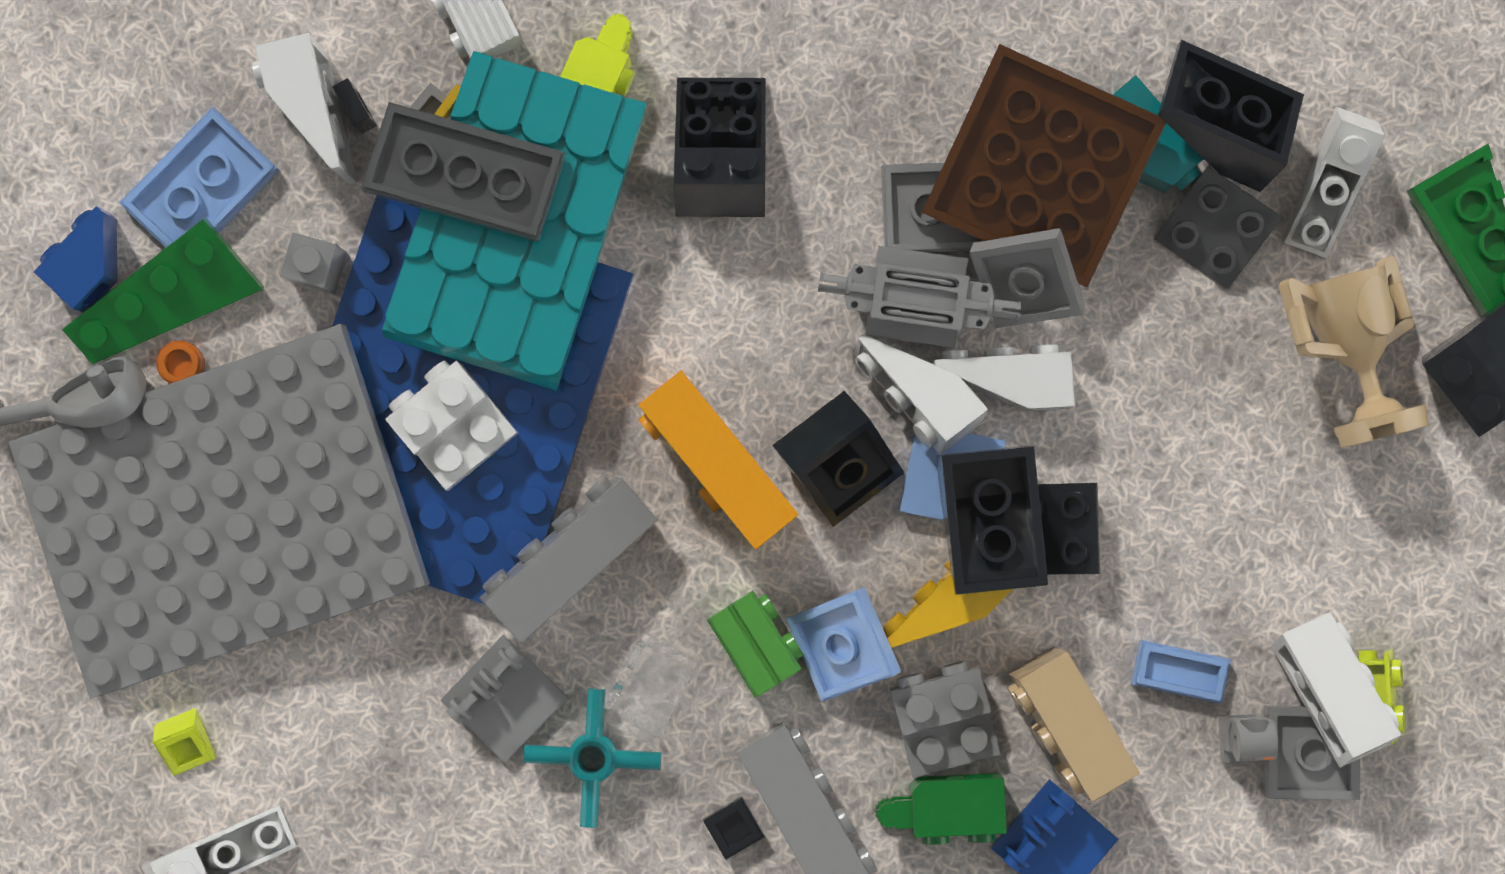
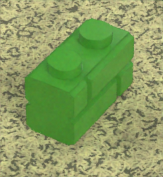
[707,590,804,698]

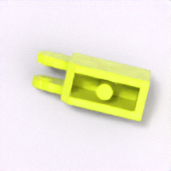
[560,13,635,96]

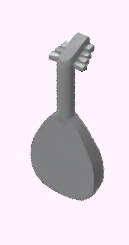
[0,357,147,428]

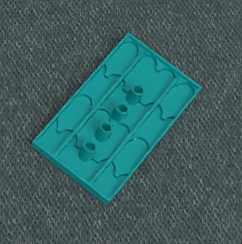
[382,51,647,391]

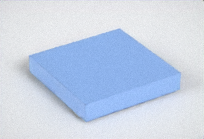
[899,433,1006,521]
[786,587,901,702]

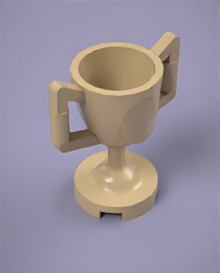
[1279,255,1429,448]

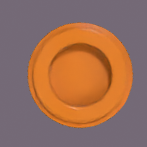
[156,341,205,384]

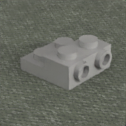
[889,661,1001,778]

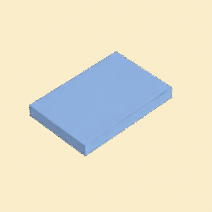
[119,107,280,248]

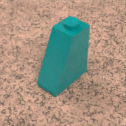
[1113,75,1204,193]

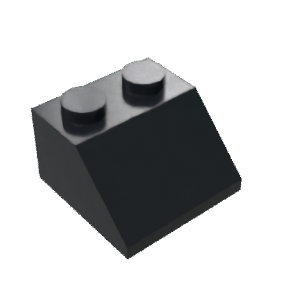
[772,391,904,527]

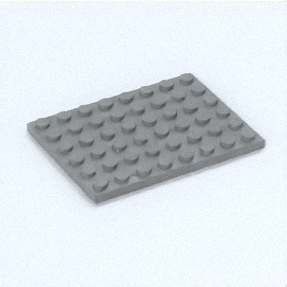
[8,324,430,699]

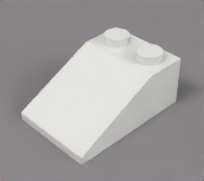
[252,33,358,185]

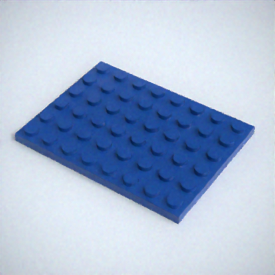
[332,196,634,604]

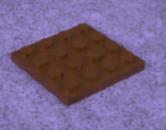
[922,44,1166,287]

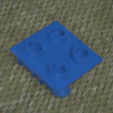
[991,779,1119,874]

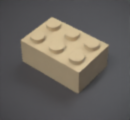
[1007,646,1140,802]

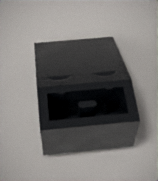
[674,77,766,217]

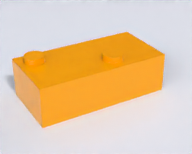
[638,370,799,550]

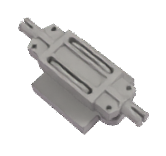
[818,246,1021,348]

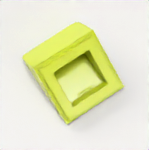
[152,708,216,776]

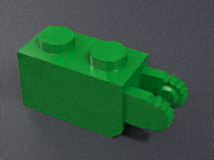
[874,773,1007,845]

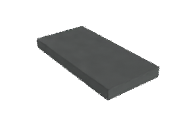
[361,102,566,243]

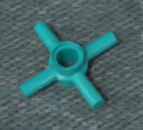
[523,688,662,828]

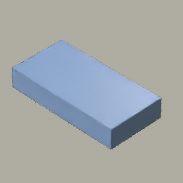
[1131,640,1231,704]

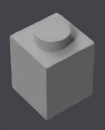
[280,233,347,294]

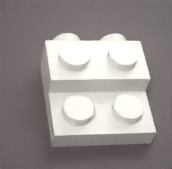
[385,360,518,491]

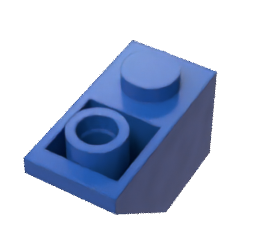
[34,206,118,312]

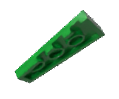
[62,217,264,364]

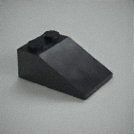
[1158,40,1304,193]
[1421,300,1505,437]
[936,446,1048,595]

